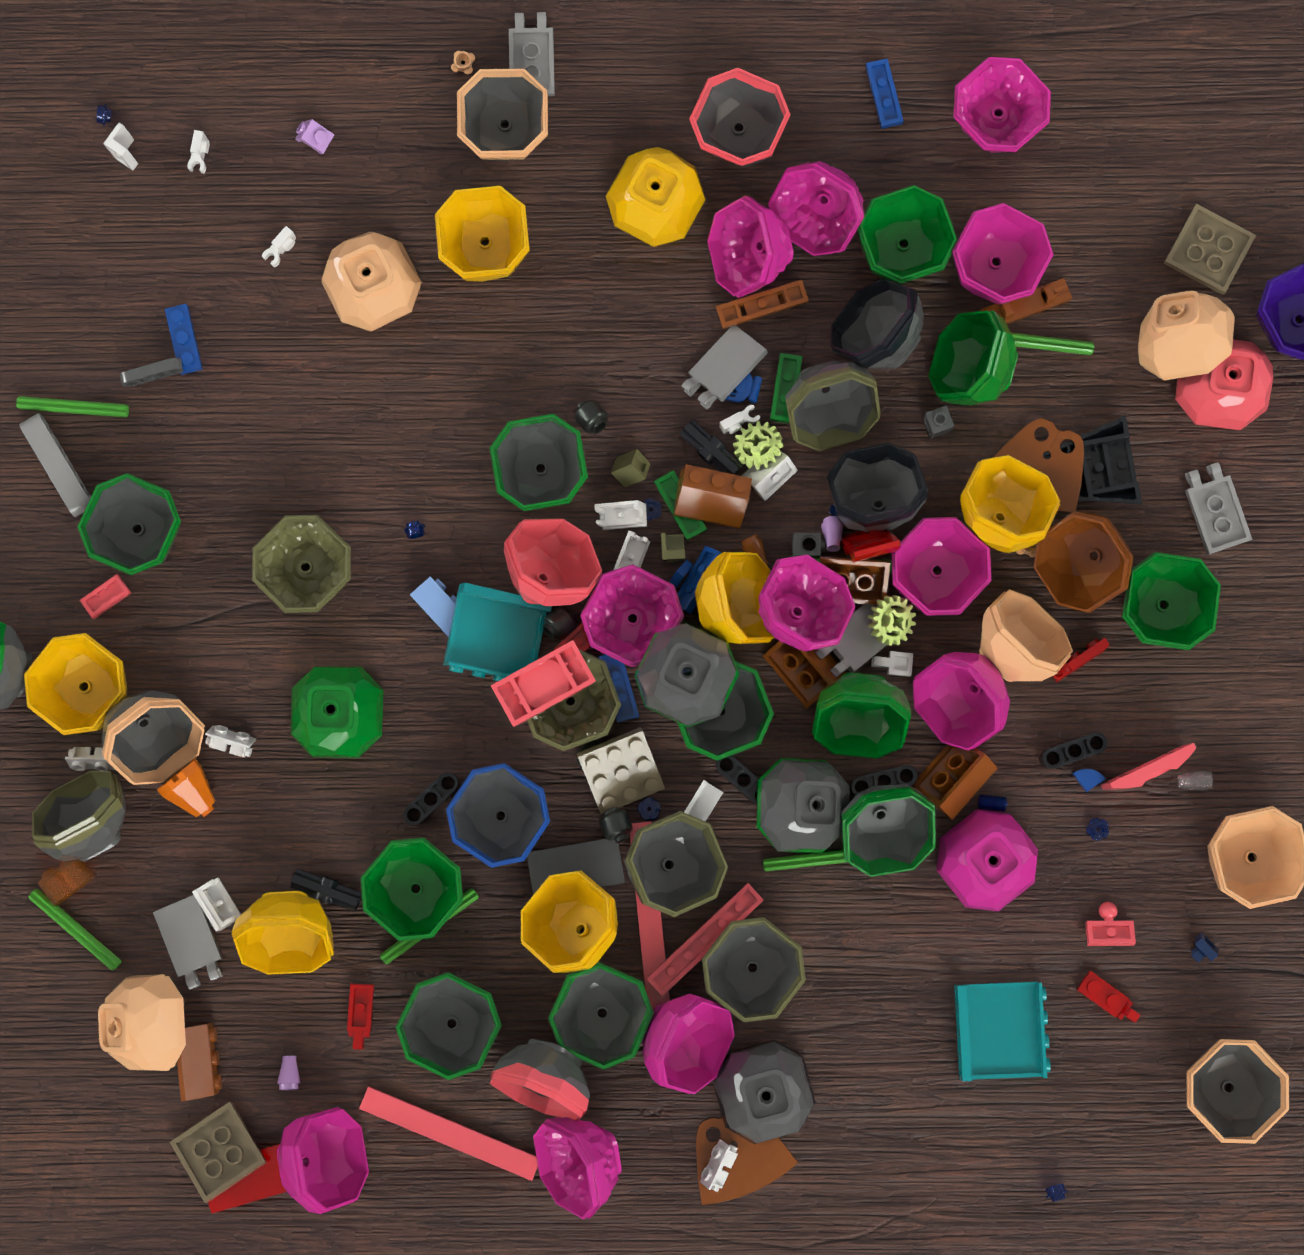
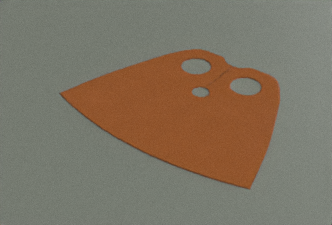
[993,418,1084,513]
[696,1118,798,1205]

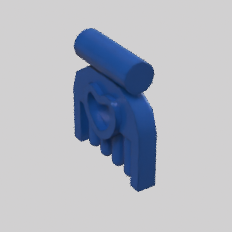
[725,373,762,403]

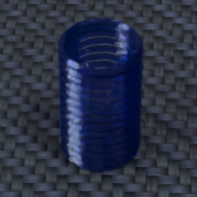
[978,794,1007,812]

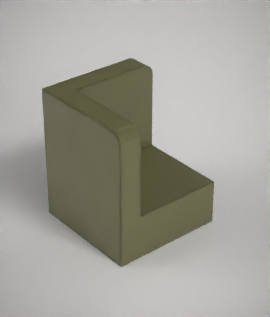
[611,449,650,487]
[661,533,685,563]

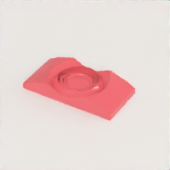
[491,640,596,727]
[1101,743,1196,790]

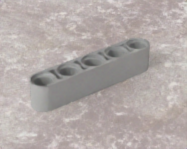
[19,413,91,517]

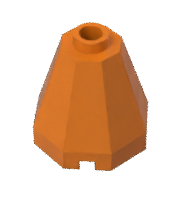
[157,758,215,817]

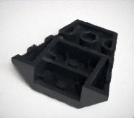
[1043,415,1142,504]

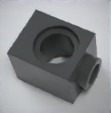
[922,405,955,439]
[792,533,825,558]

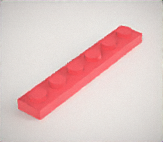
[646,883,764,996]

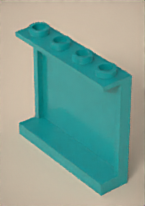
[443,583,552,681]
[954,981,1051,1081]

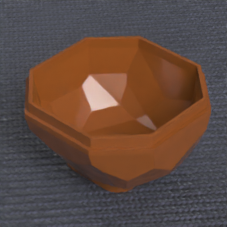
[1033,511,1133,613]

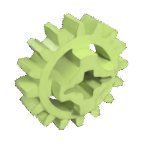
[733,421,783,470]
[868,595,916,646]

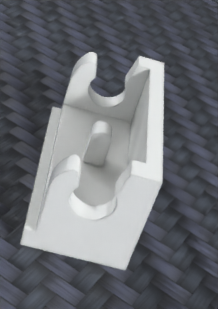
[595,500,647,530]
[614,531,650,570]
[192,878,241,931]

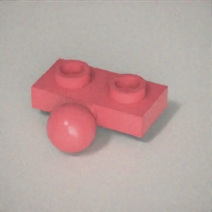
[1085,902,1136,946]

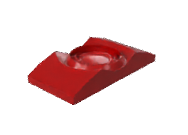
[840,530,901,563]

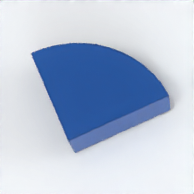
[669,560,693,589]
[1072,769,1106,792]

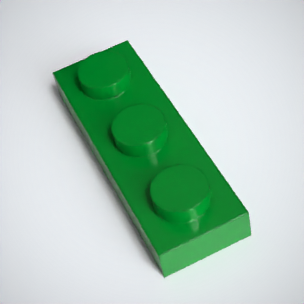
[770,353,803,423]
[654,470,707,541]

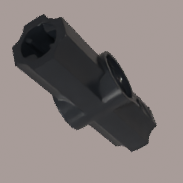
[680,420,743,475]
[290,869,362,912]

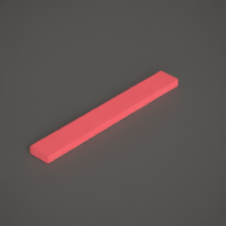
[630,821,670,1010]
[359,1086,538,1181]

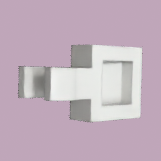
[187,130,210,174]
[262,226,296,267]
[719,405,760,434]
[871,651,913,677]

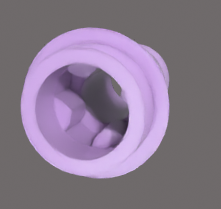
[821,516,844,552]
[277,1056,301,1090]

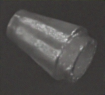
[1178,769,1213,792]

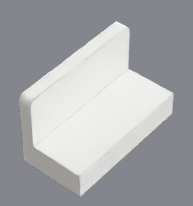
[103,123,138,170]
[742,451,798,501]
[684,780,723,822]

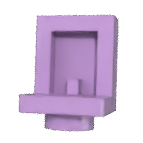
[295,119,334,154]

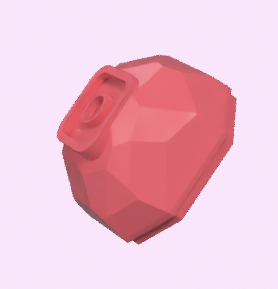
[1175,339,1273,430]
[504,519,602,606]

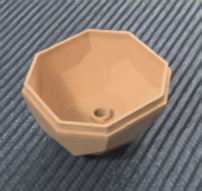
[321,232,422,332]
[1138,291,1235,380]
[979,589,1073,682]
[1207,806,1304,909]
[98,974,186,1071]

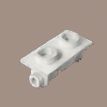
[205,725,256,758]
[65,747,116,771]
[700,1139,738,1192]

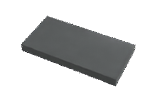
[527,839,625,895]

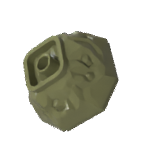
[252,515,351,613]
[527,649,621,751]

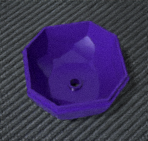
[1256,263,1304,361]

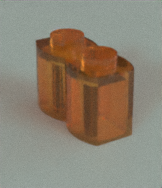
[38,859,95,905]

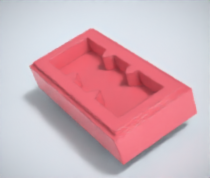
[79,574,131,619]

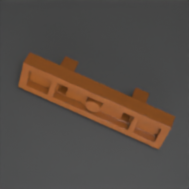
[980,278,1072,325]
[716,279,809,329]

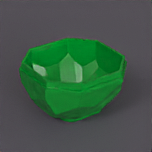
[857,185,958,284]
[928,311,1018,406]
[1122,552,1221,650]
[290,666,384,758]
[812,673,911,759]
[361,838,463,941]

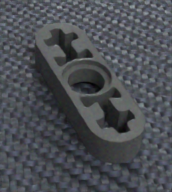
[120,358,184,387]

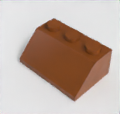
[673,464,752,529]
[819,557,890,605]
[763,641,846,709]
[911,744,997,820]
[177,1022,222,1102]

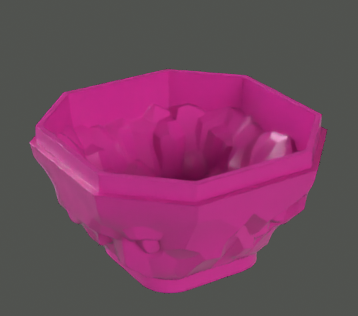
[953,57,1051,153]
[768,161,864,256]
[707,195,793,298]
[758,555,855,652]
[580,564,684,667]
[533,1117,622,1219]

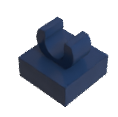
[1191,932,1218,962]

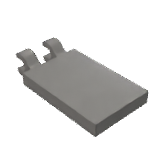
[509,12,555,96]
[682,325,768,410]
[1185,462,1252,555]
[815,604,893,677]
[153,895,223,990]

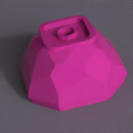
[952,203,1054,305]
[891,517,992,616]
[913,652,1010,751]
[936,809,1038,911]
[641,994,735,1094]
[277,1107,369,1214]

